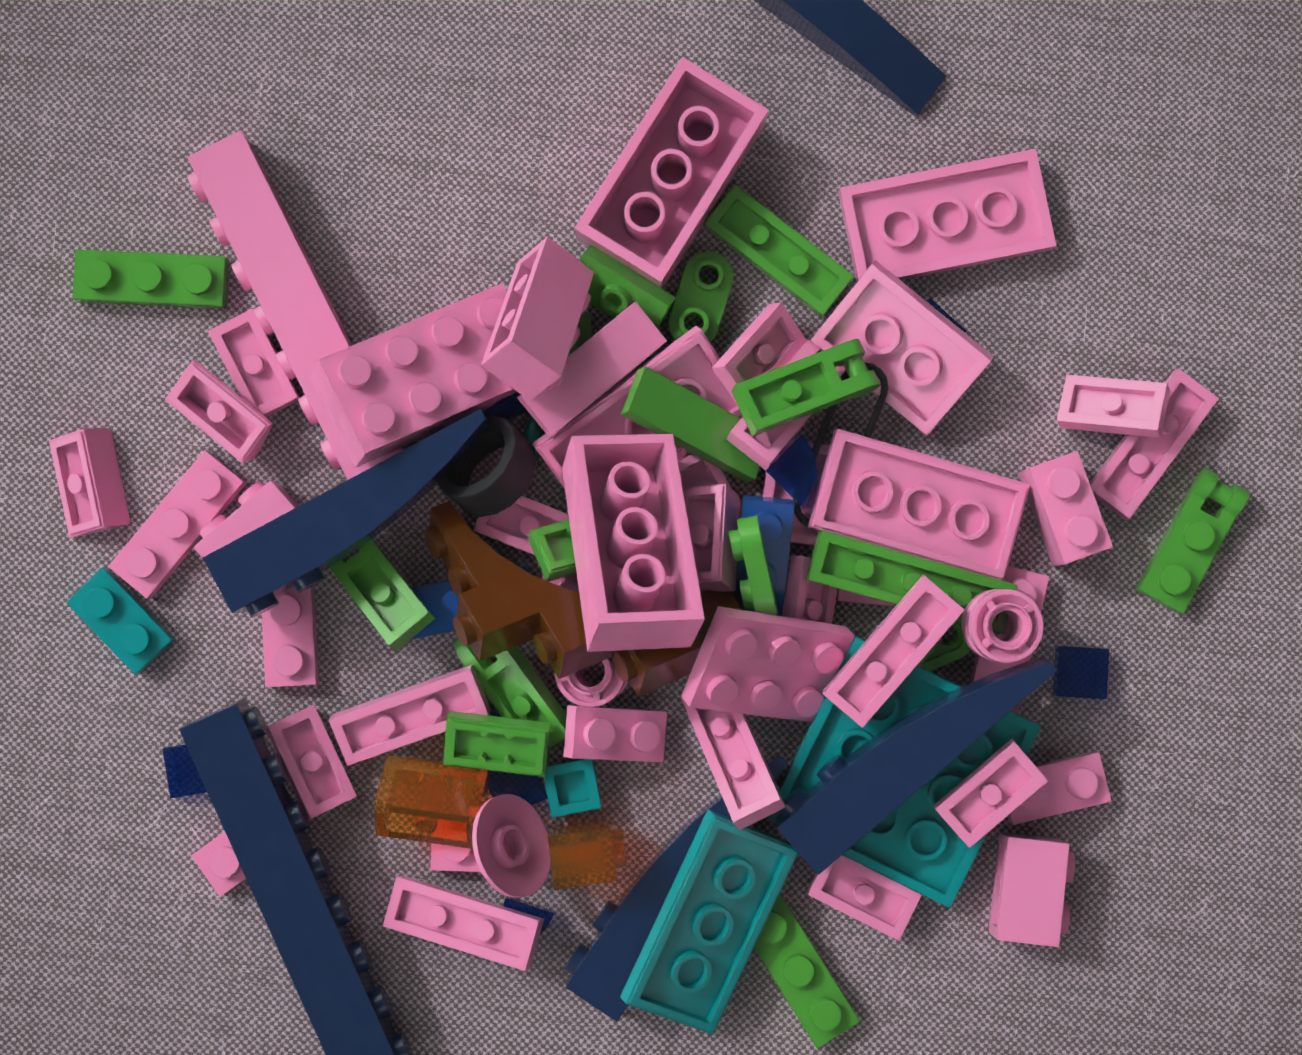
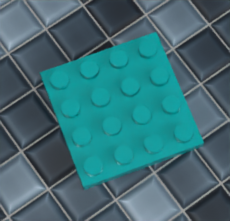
[766,634,1041,908]

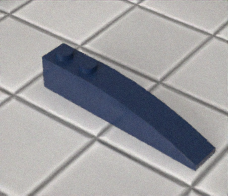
[754,0,946,117]
[203,409,490,618]
[776,656,1058,875]
[564,753,788,1022]

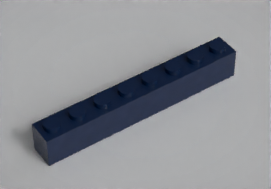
[179,698,413,1055]

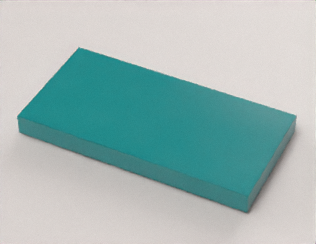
[620,809,798,1035]

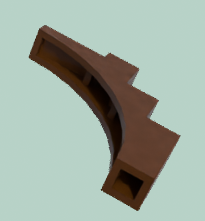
[425,501,742,697]

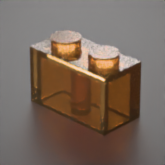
[374,756,488,849]
[547,818,627,889]

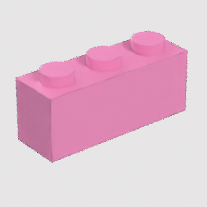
[481,236,594,400]

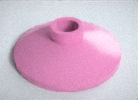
[472,794,551,898]

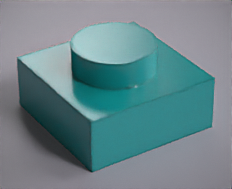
[544,759,602,818]

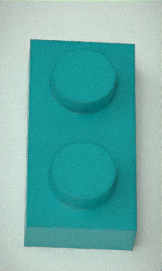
[66,567,176,675]

